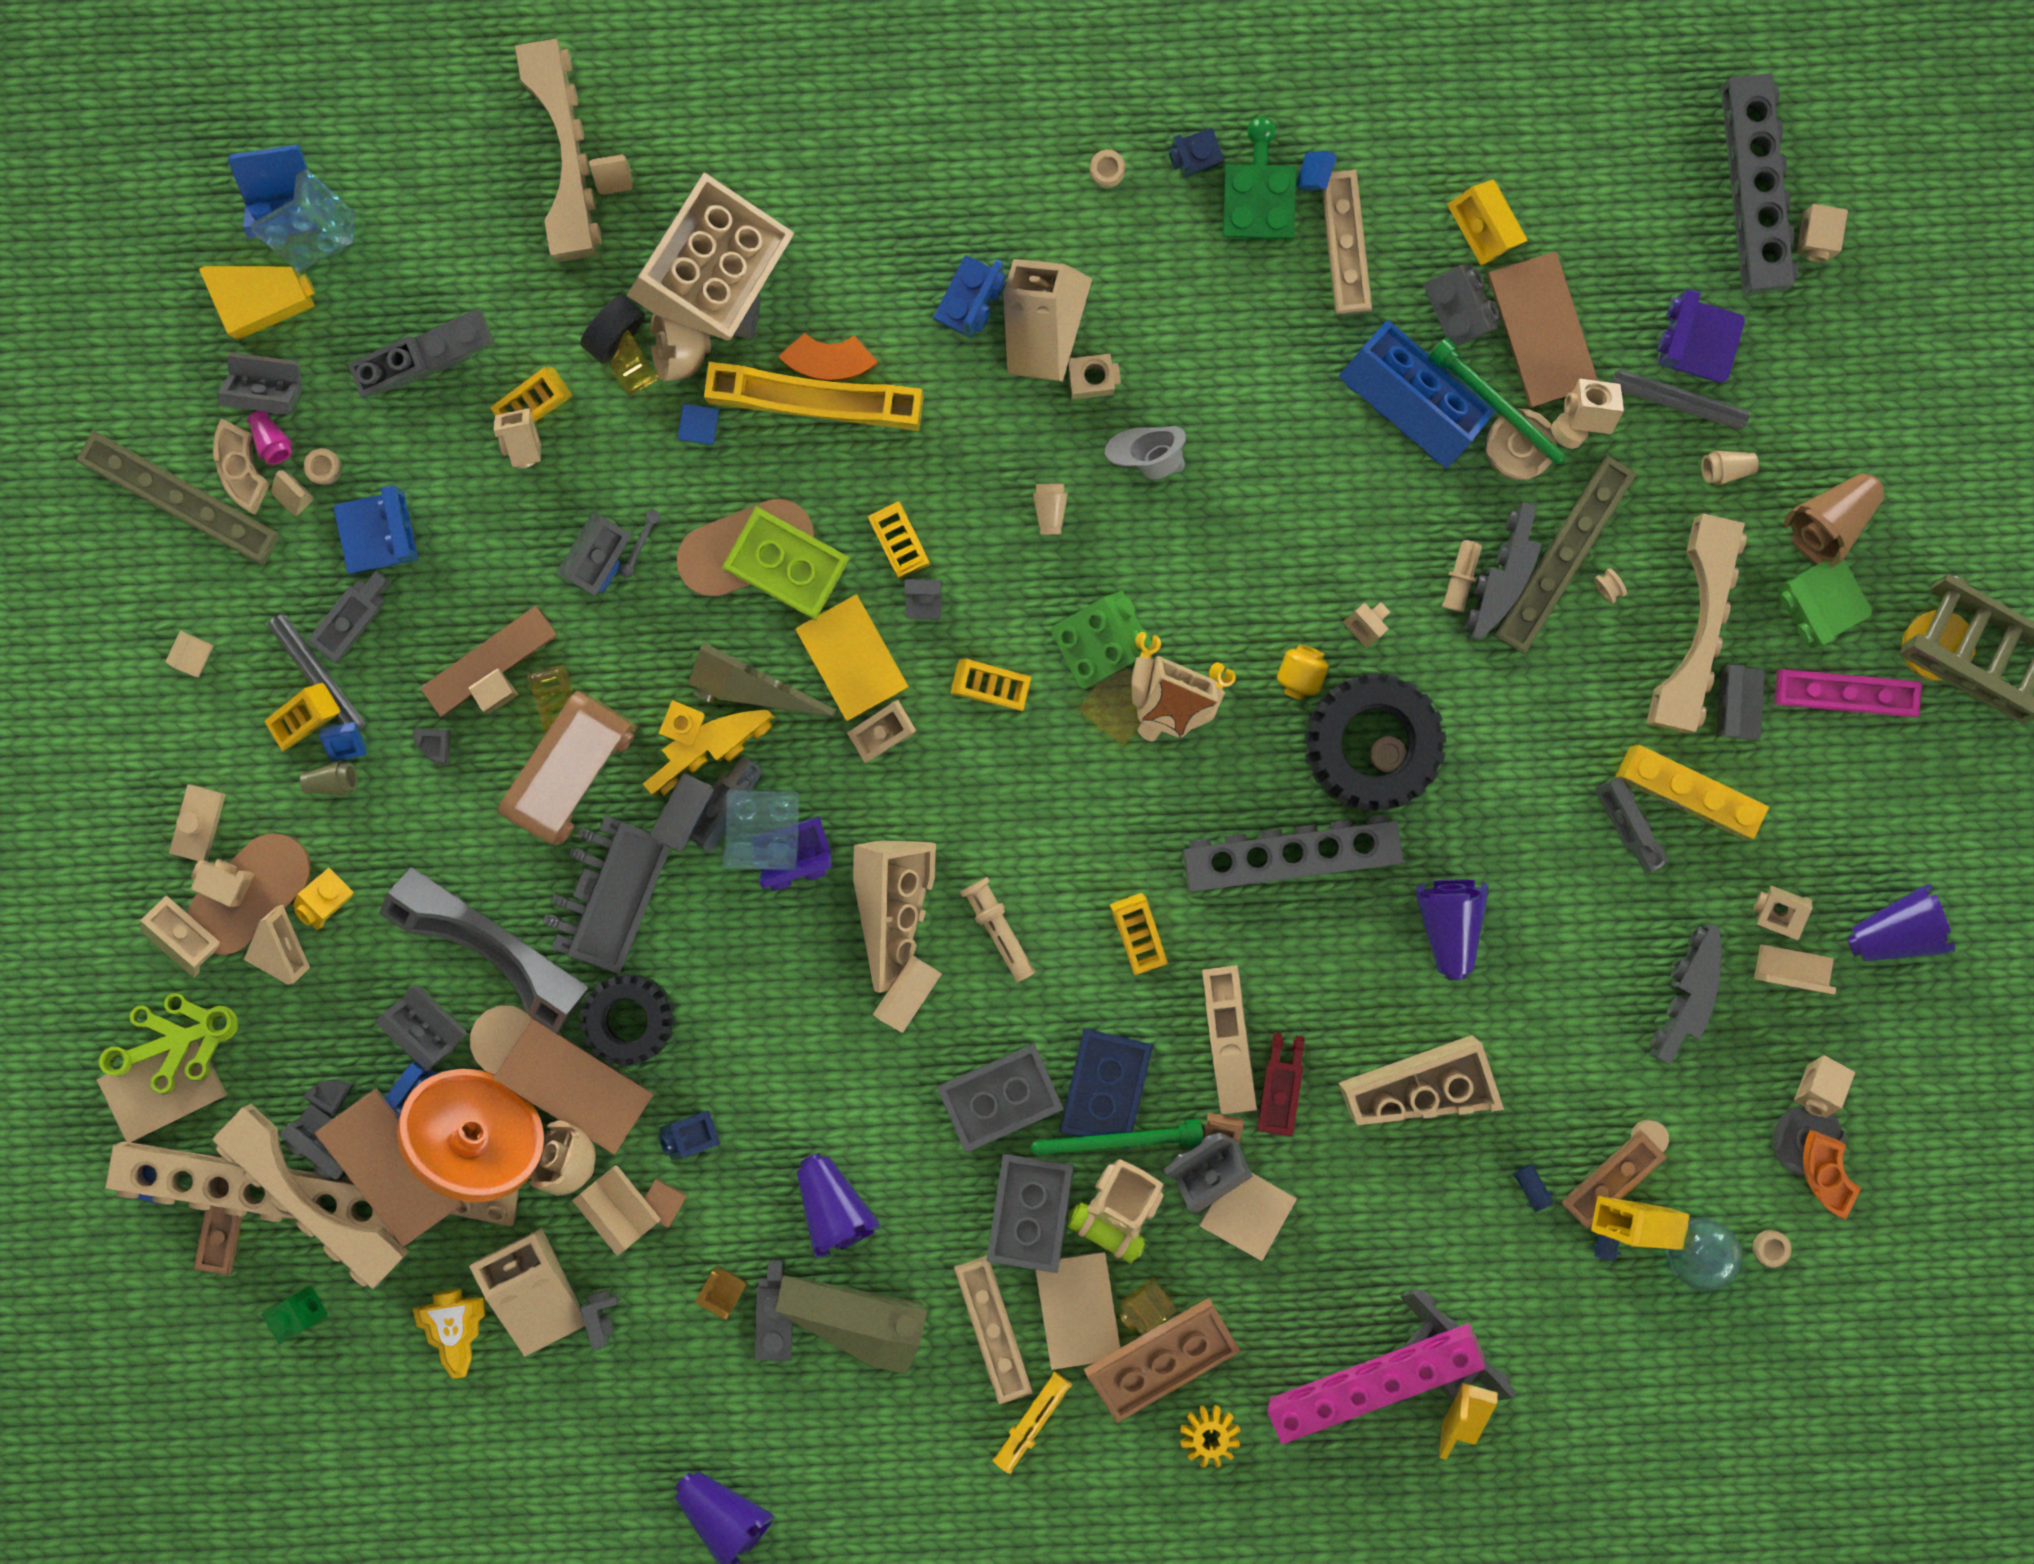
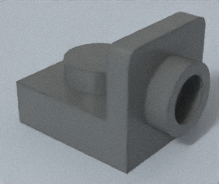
[904,579,942,620]
[580,1290,621,1350]

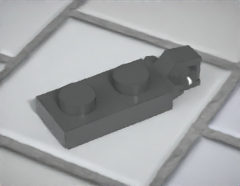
[307,571,392,664]
[689,756,763,853]
[1595,777,1668,873]
[755,1260,793,1361]

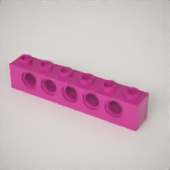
[1268,1323,1485,1444]

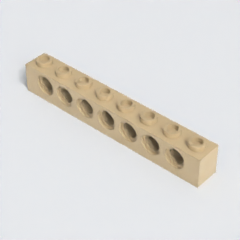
[106,1141,393,1235]

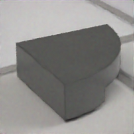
[413,729,451,766]
[302,1079,354,1116]

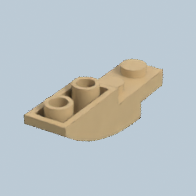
[1202,965,1257,1115]

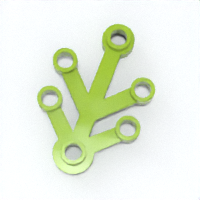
[99,993,239,1095]

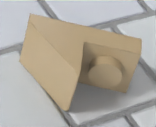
[847,700,916,763]

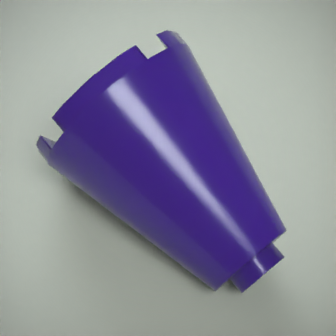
[1416,879,1488,980]
[1847,884,1955,961]
[797,1153,881,1258]
[675,1472,775,1564]

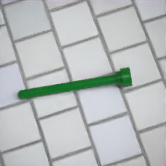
[1427,337,1565,464]
[1031,1119,1203,1155]

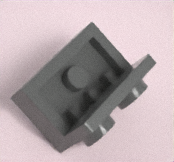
[1423,264,1500,348]
[218,352,302,415]
[375,984,466,1072]
[279,1104,346,1180]
[1164,1133,1253,1213]

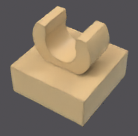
[1343,602,1390,648]

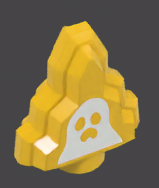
[413,1289,485,1379]

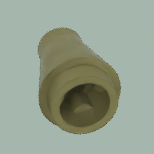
[300,760,357,796]

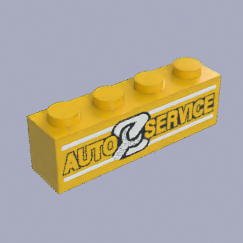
[1615,745,1769,839]

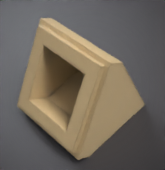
[165,630,214,678]
[468,668,518,714]

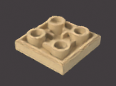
[1199,1172,1297,1261]

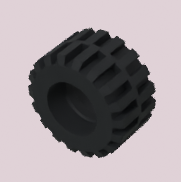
[580,974,675,1066]

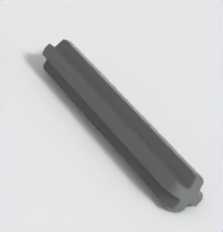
[1611,369,1749,430]
[268,614,365,730]

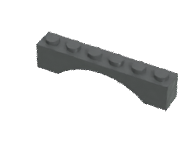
[379,867,589,1034]

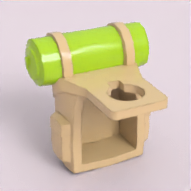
[1067,1159,1164,1264]

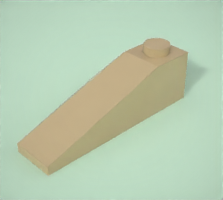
[853,840,936,993]

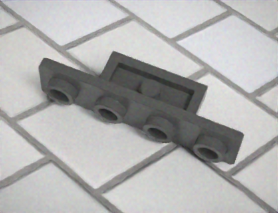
[1401,1289,1516,1400]

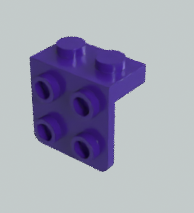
[1657,289,1745,383]
[751,816,832,891]

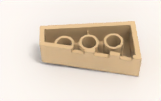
[1339,1035,1504,1125]

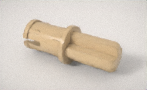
[1442,540,1482,613]

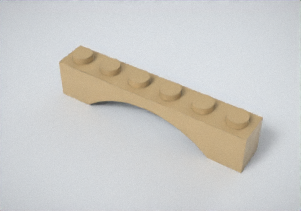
[515,39,602,263]
[1646,514,1747,734]
[212,1104,409,1289]

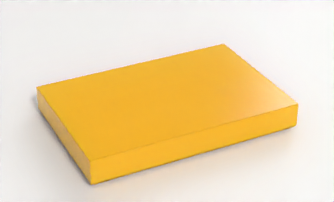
[795,594,909,722]

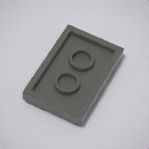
[937,1043,1064,1153]
[986,1154,1075,1273]

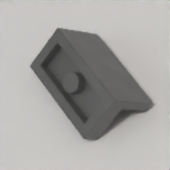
[557,512,632,595]
[1717,665,1765,740]
[649,773,715,853]

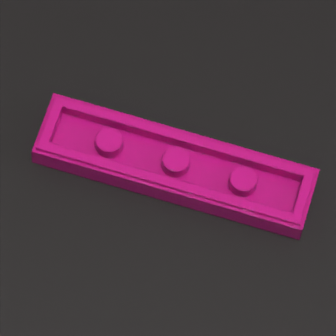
[1774,669,1922,718]

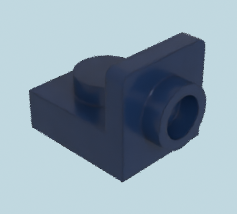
[1168,128,1224,178]
[659,1110,720,1161]

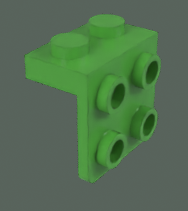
[1776,559,1872,649]
[1051,590,1155,689]

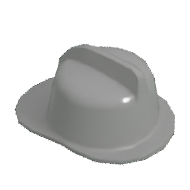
[1105,426,1186,479]

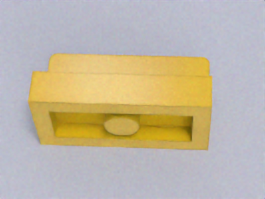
[1447,180,1527,266]
[1439,1383,1498,1460]

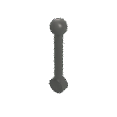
[620,510,661,578]

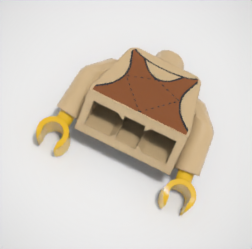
[1131,632,1236,742]

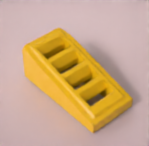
[490,367,572,422]
[867,501,931,580]
[951,658,1031,711]
[264,683,340,751]
[1110,893,1168,976]

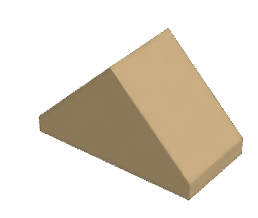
[244,905,310,985]

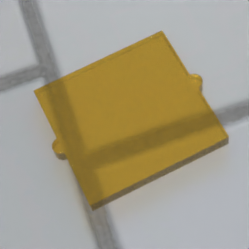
[1078,668,1142,746]

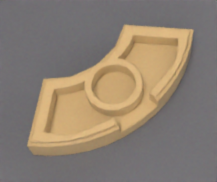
[213,419,271,514]

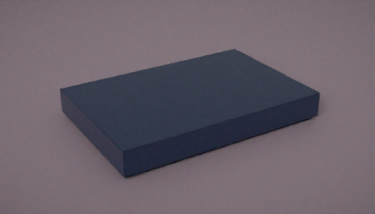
[1059,1028,1153,1149]

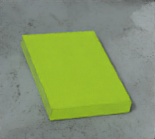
[722,506,850,621]

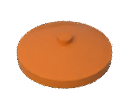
[397,1069,544,1202]

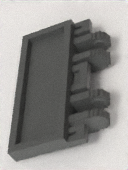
[542,815,670,974]

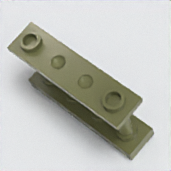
[1898,574,2034,724]

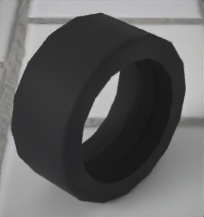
[580,294,645,364]

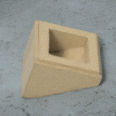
[589,154,633,195]
[271,470,314,516]

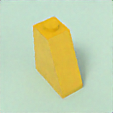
[199,266,315,340]
[1591,1196,1690,1250]

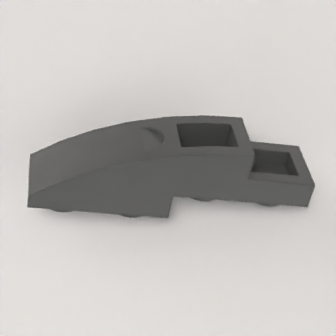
[348,309,495,398]
[1465,502,1542,641]
[1649,923,1721,1064]

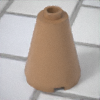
[1784,473,1884,567]

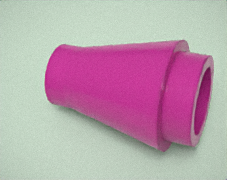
[247,411,292,465]

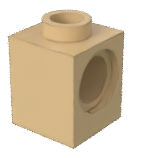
[1796,204,1848,263]
[1067,354,1120,400]
[1564,379,1624,434]
[1794,1055,1855,1118]

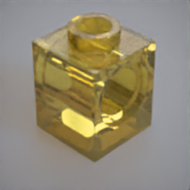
[1119,1277,1177,1336]

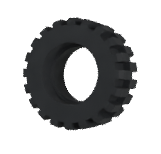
[1304,673,1446,811]

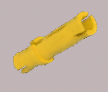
[993,1371,1072,1474]

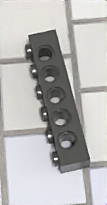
[1720,73,1798,296]
[1182,815,1403,892]

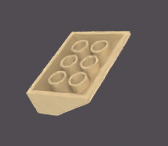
[626,172,794,341]

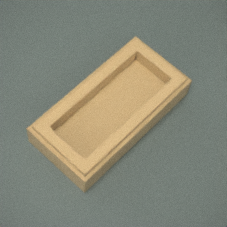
[873,955,942,1033]

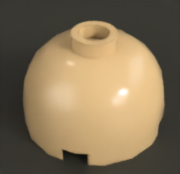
[650,313,711,381]
[528,1120,595,1195]

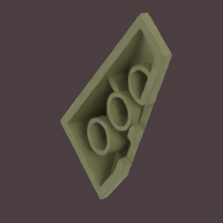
[688,642,838,717]
[775,1275,927,1374]

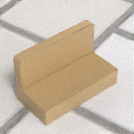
[140,895,220,978]
[1754,944,1836,995]
[572,1166,660,1256]

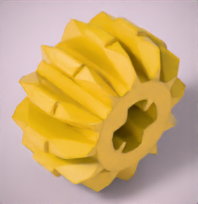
[1180,1405,1240,1467]

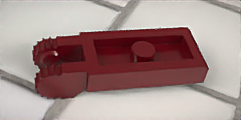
[1256,1032,1304,1137]

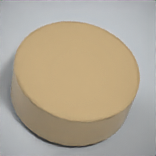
[1090,150,1125,188]
[1551,413,1588,449]
[304,448,342,485]
[1369,736,1406,772]
[1631,1120,1669,1152]
[1752,1230,1792,1268]

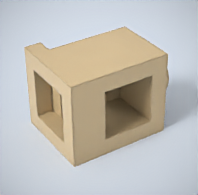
[494,408,541,469]
[190,859,255,907]
[1753,885,1812,940]

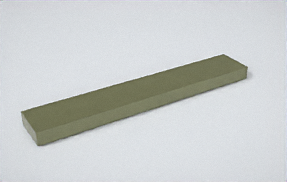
[76,430,281,565]
[1493,455,1637,654]

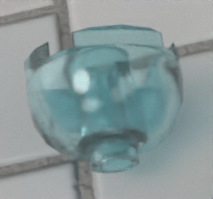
[1667,1218,1742,1291]

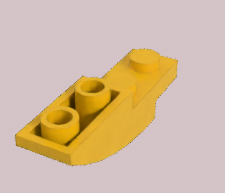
[643,710,775,796]

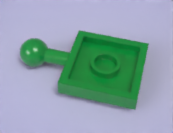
[1222,116,1296,240]

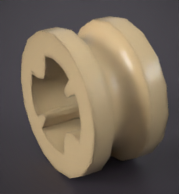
[1594,568,1627,604]

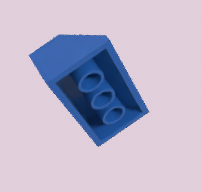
[1339,320,1495,469]

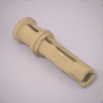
[960,877,1036,983]

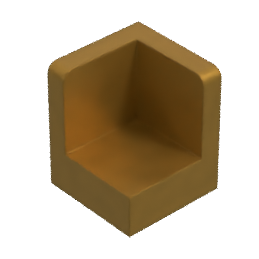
[695,1265,748,1320]

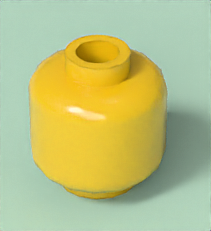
[1277,644,1329,700]

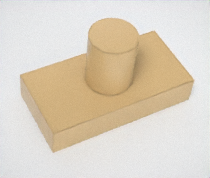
[169,785,226,862]

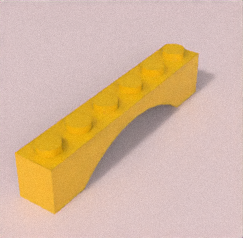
[704,362,924,431]

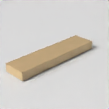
[1322,170,1372,316]
[954,1256,1033,1404]

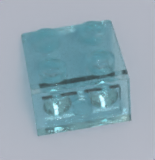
[251,169,355,272]
[723,790,799,870]

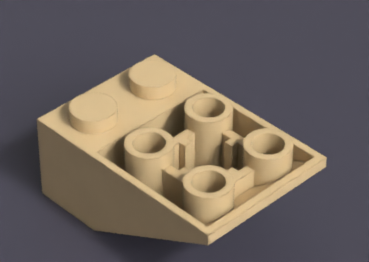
[1003,259,1092,382]
[469,1228,585,1357]

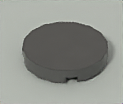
[1772,1106,1846,1176]

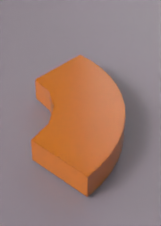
[778,333,879,381]
[1803,1129,1861,1220]

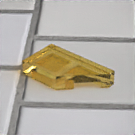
[610,330,659,396]

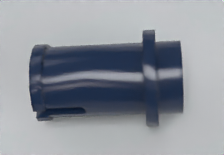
[1513,1163,1554,1212]
[1592,1234,1621,1261]

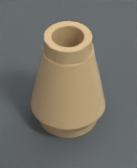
[1701,450,1759,486]
[1033,484,1068,535]

